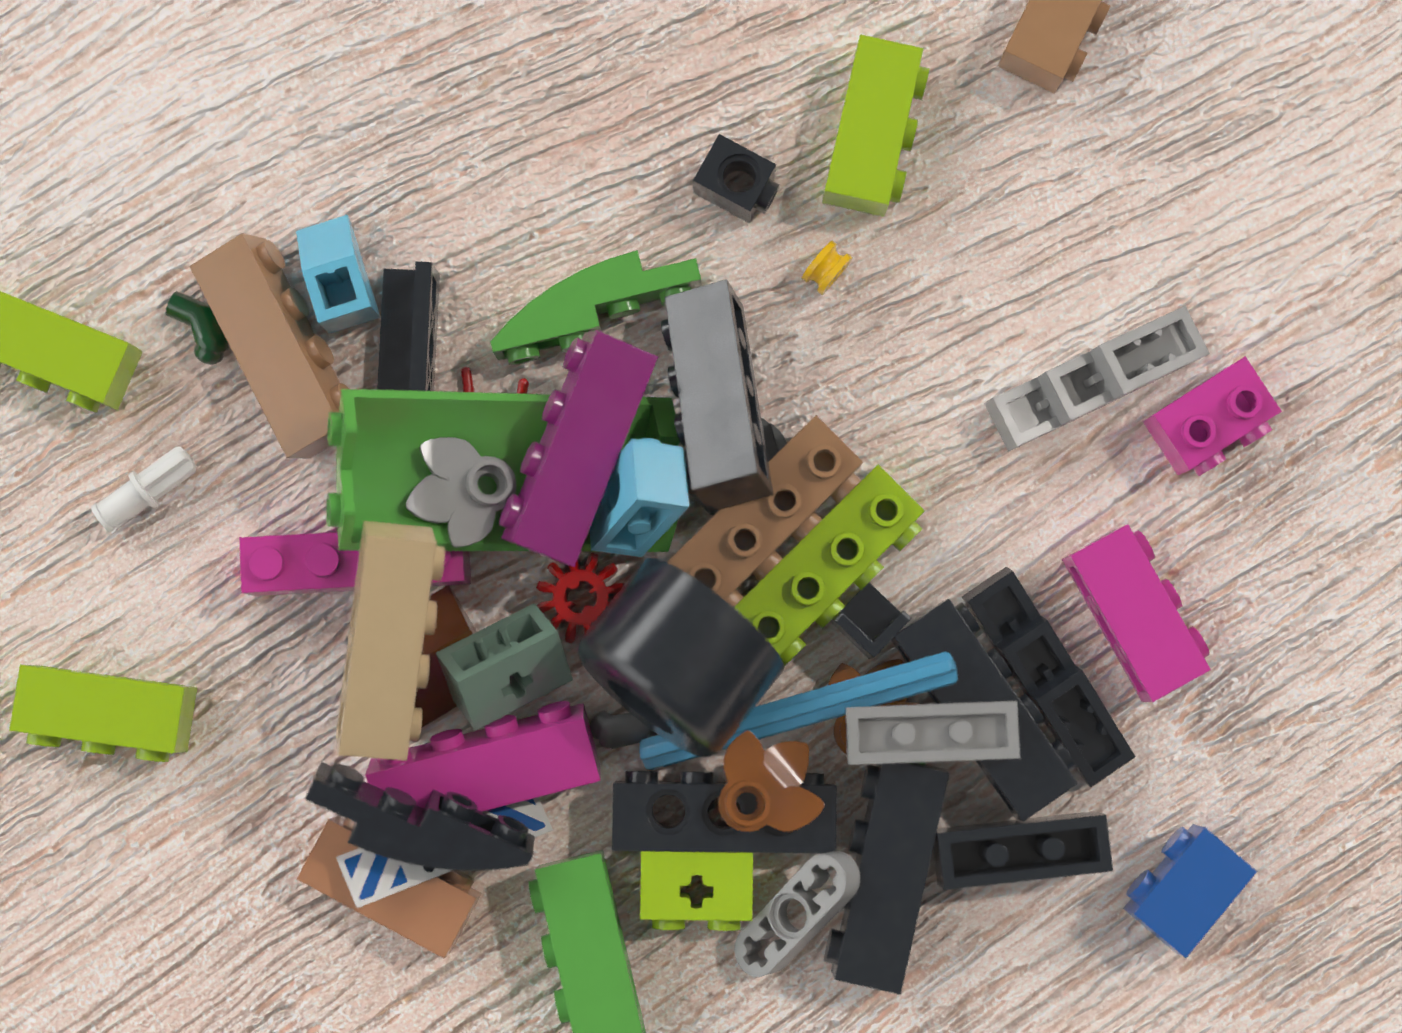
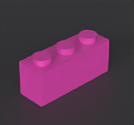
[1062,524,1211,702]

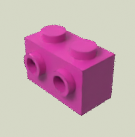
[1142,356,1282,476]

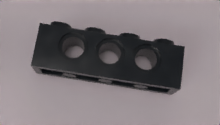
[612,771,837,853]

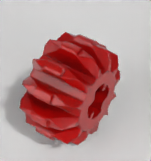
[536,552,626,644]

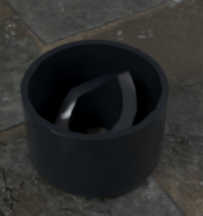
[578,558,784,757]

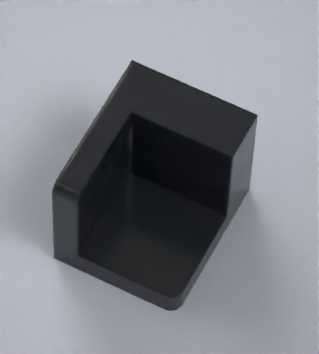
[830,582,912,659]

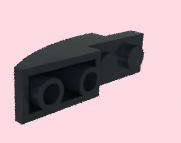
[305,762,535,871]

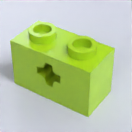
[640,851,753,931]

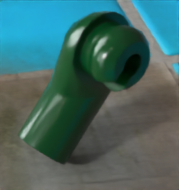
[165,291,229,365]

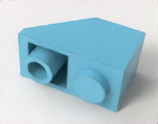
[296,215,381,334]

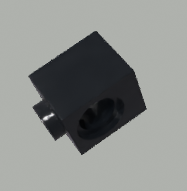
[693,134,780,223]

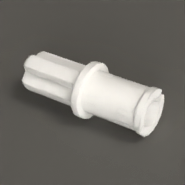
[91,446,197,534]

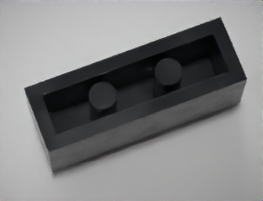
[933,811,1113,890]

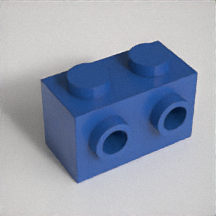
[1123,824,1258,958]

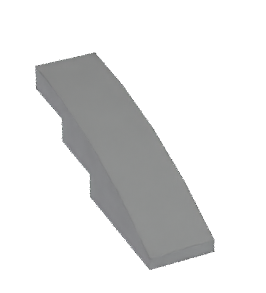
[984,306,1210,452]

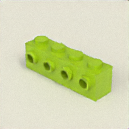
[734,464,925,666]

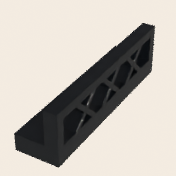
[377,261,440,391]

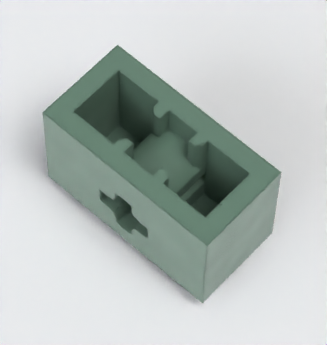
[436,603,573,731]

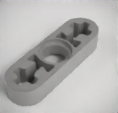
[734,851,860,977]

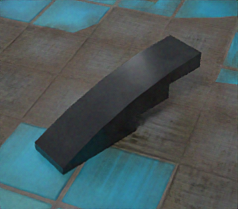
[962,567,1136,787]

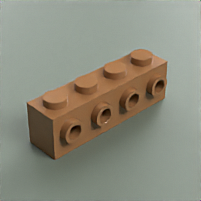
[189,233,349,458]
[667,415,863,607]

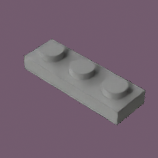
[845,701,1020,765]

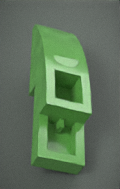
[491,250,701,365]

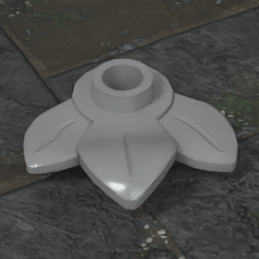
[406,437,516,547]

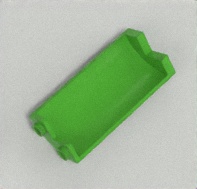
[326,389,680,552]

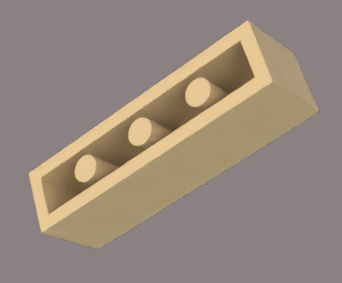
[336,521,445,761]

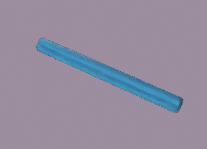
[639,652,958,771]

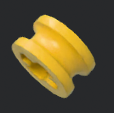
[801,241,853,295]

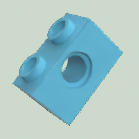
[590,438,689,557]

